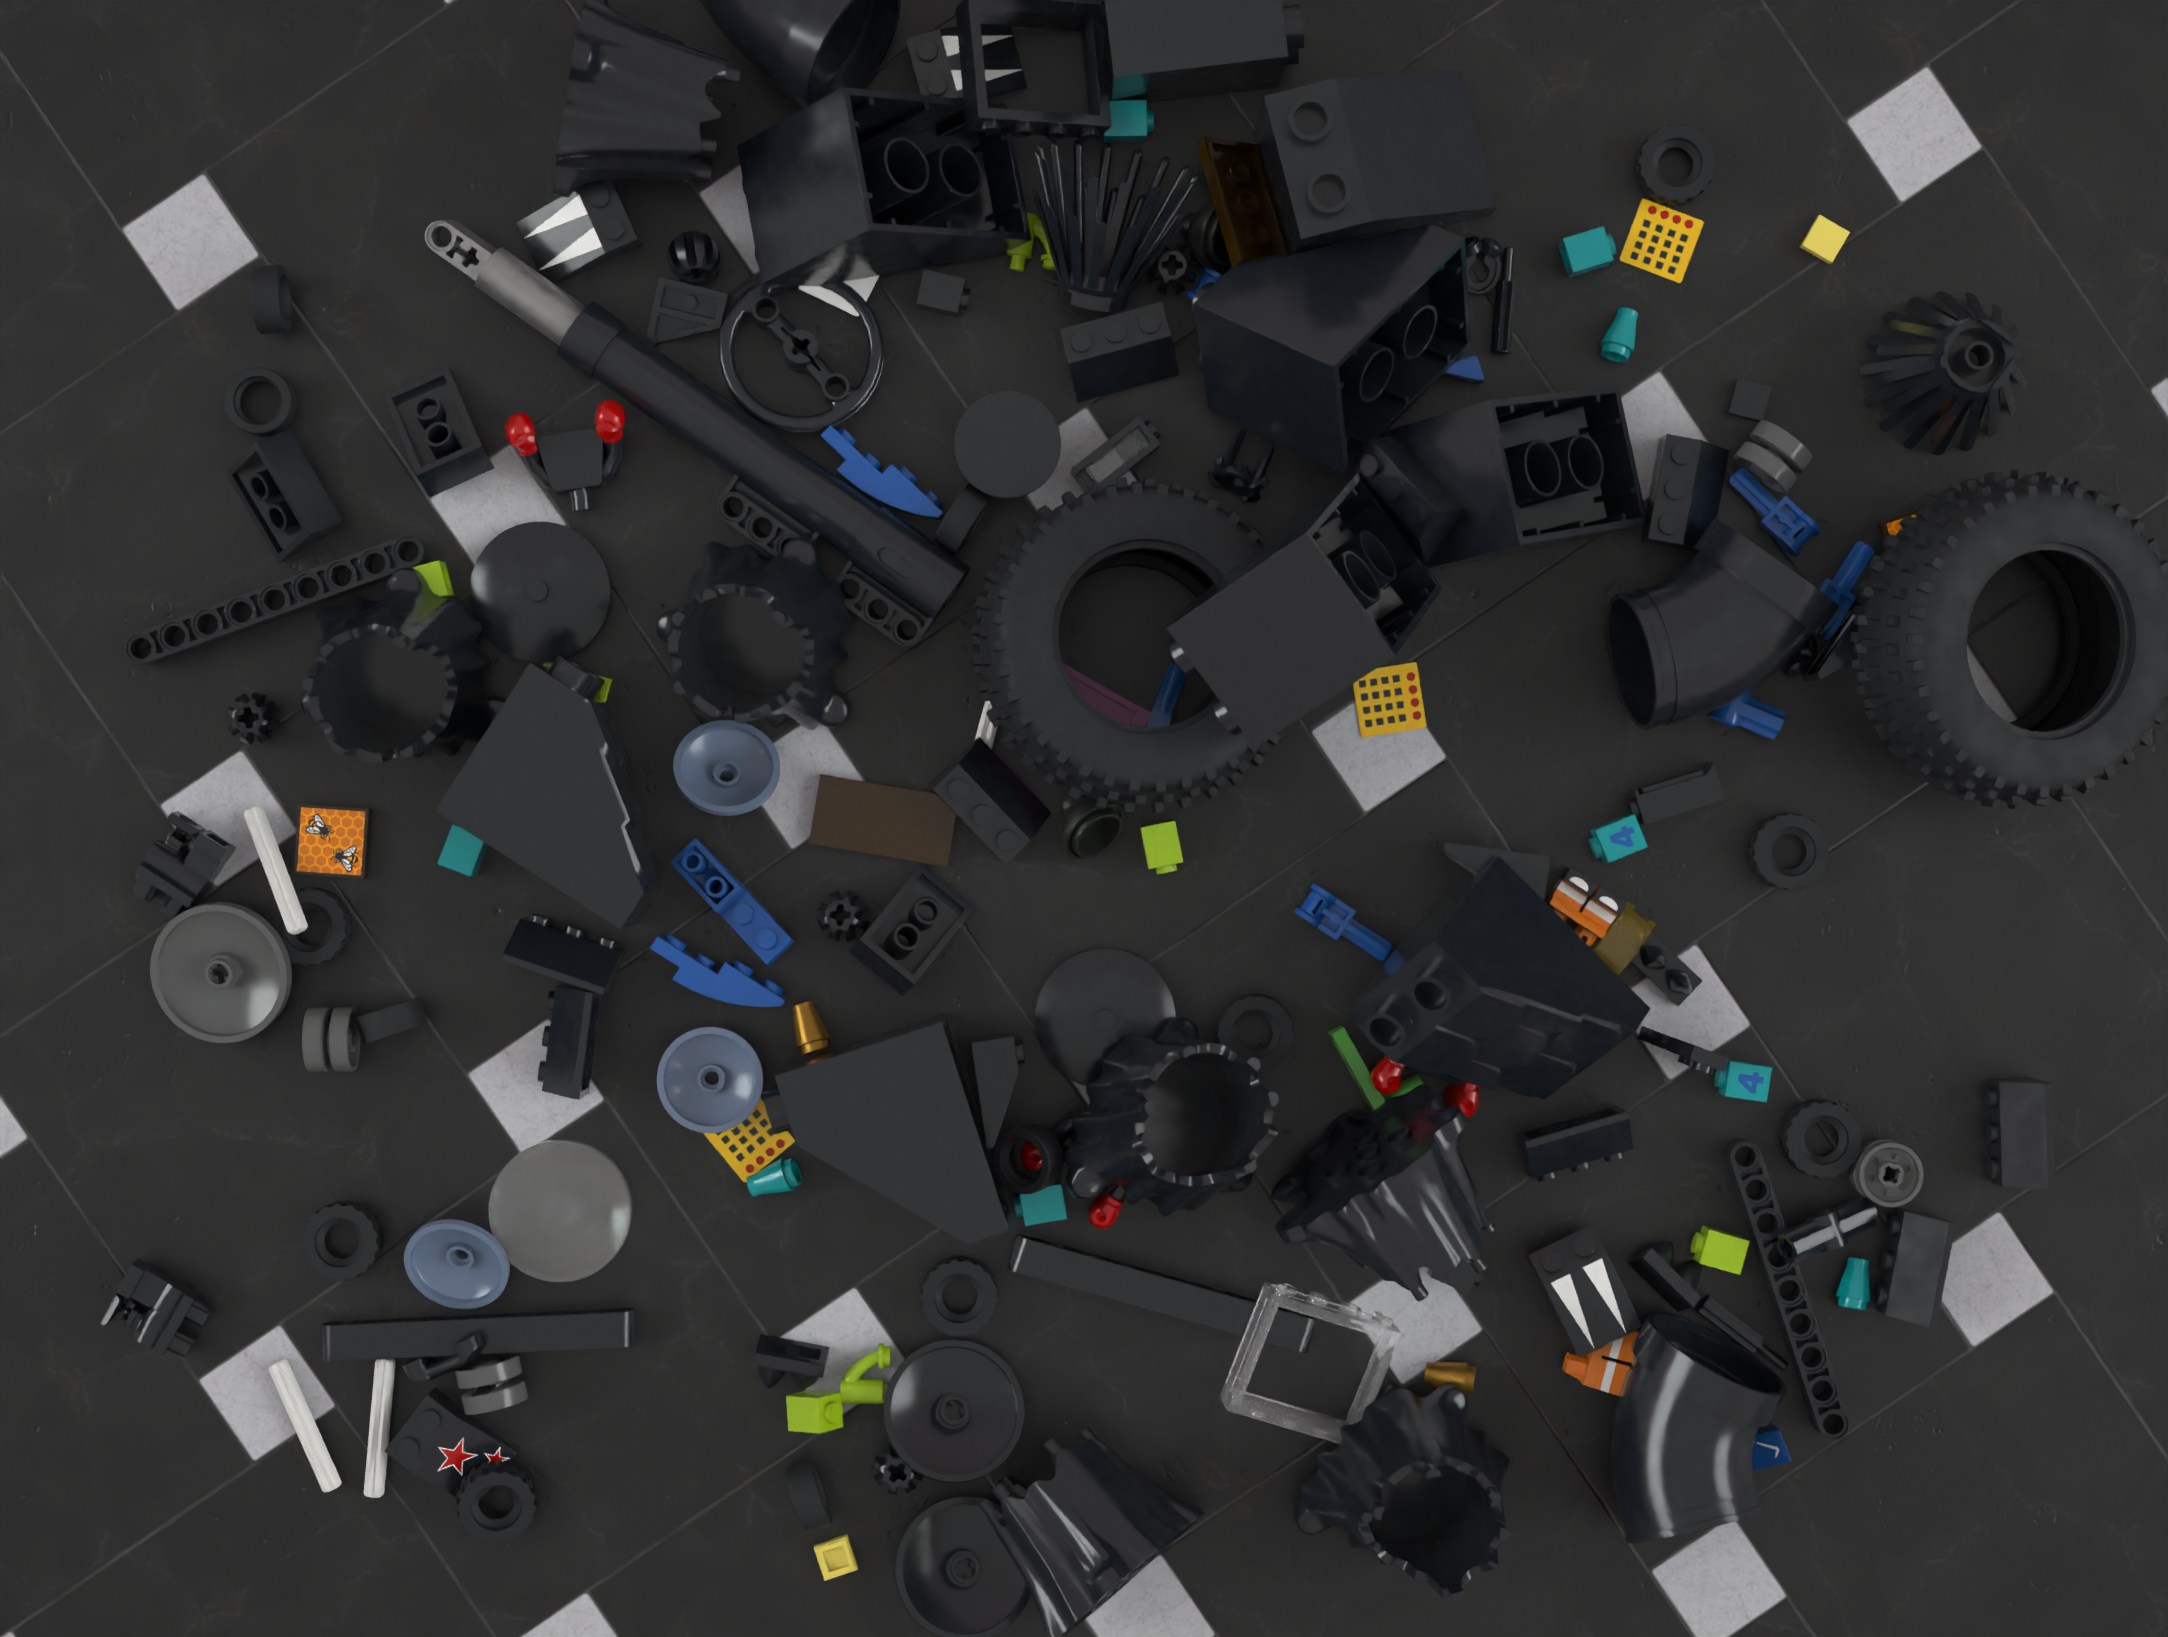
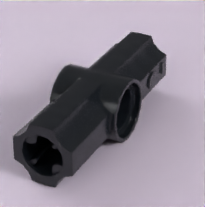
[1776,1197,1879,1263]

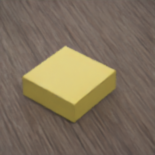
[1800,215,1850,264]
[814,1534,859,1581]

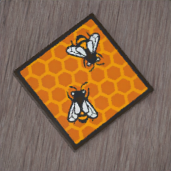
[294,804,371,879]

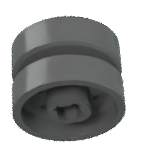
[1733,420,1813,495]
[302,1007,361,1072]
[1849,1138,1924,1207]
[455,1353,529,1415]

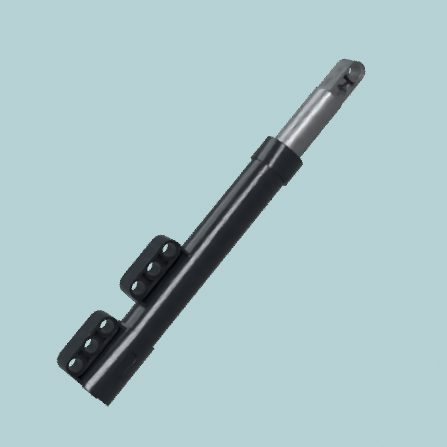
[425,220,971,646]

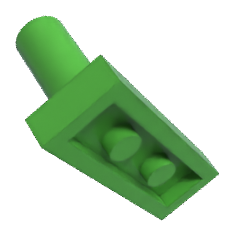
[1327,1026,1423,1112]

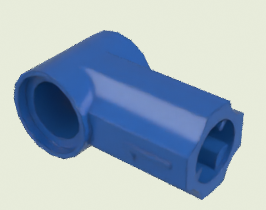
[1709,693,1786,740]

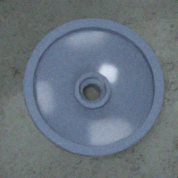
[673,720,780,816]
[657,1027,764,1133]
[404,1219,510,1309]

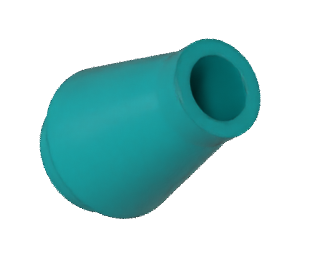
[1600,307,1639,363]
[747,1157,802,1197]
[1835,1257,1871,1311]

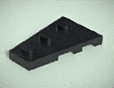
[1637,1026,1729,1075]

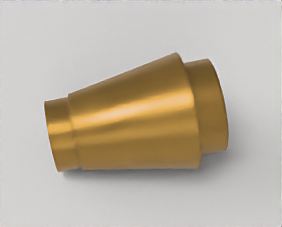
[792,1001,830,1056]
[1424,1362,1477,1395]

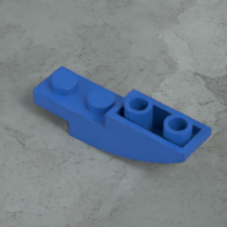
[821,425,944,520]
[670,838,795,966]
[650,934,787,1007]

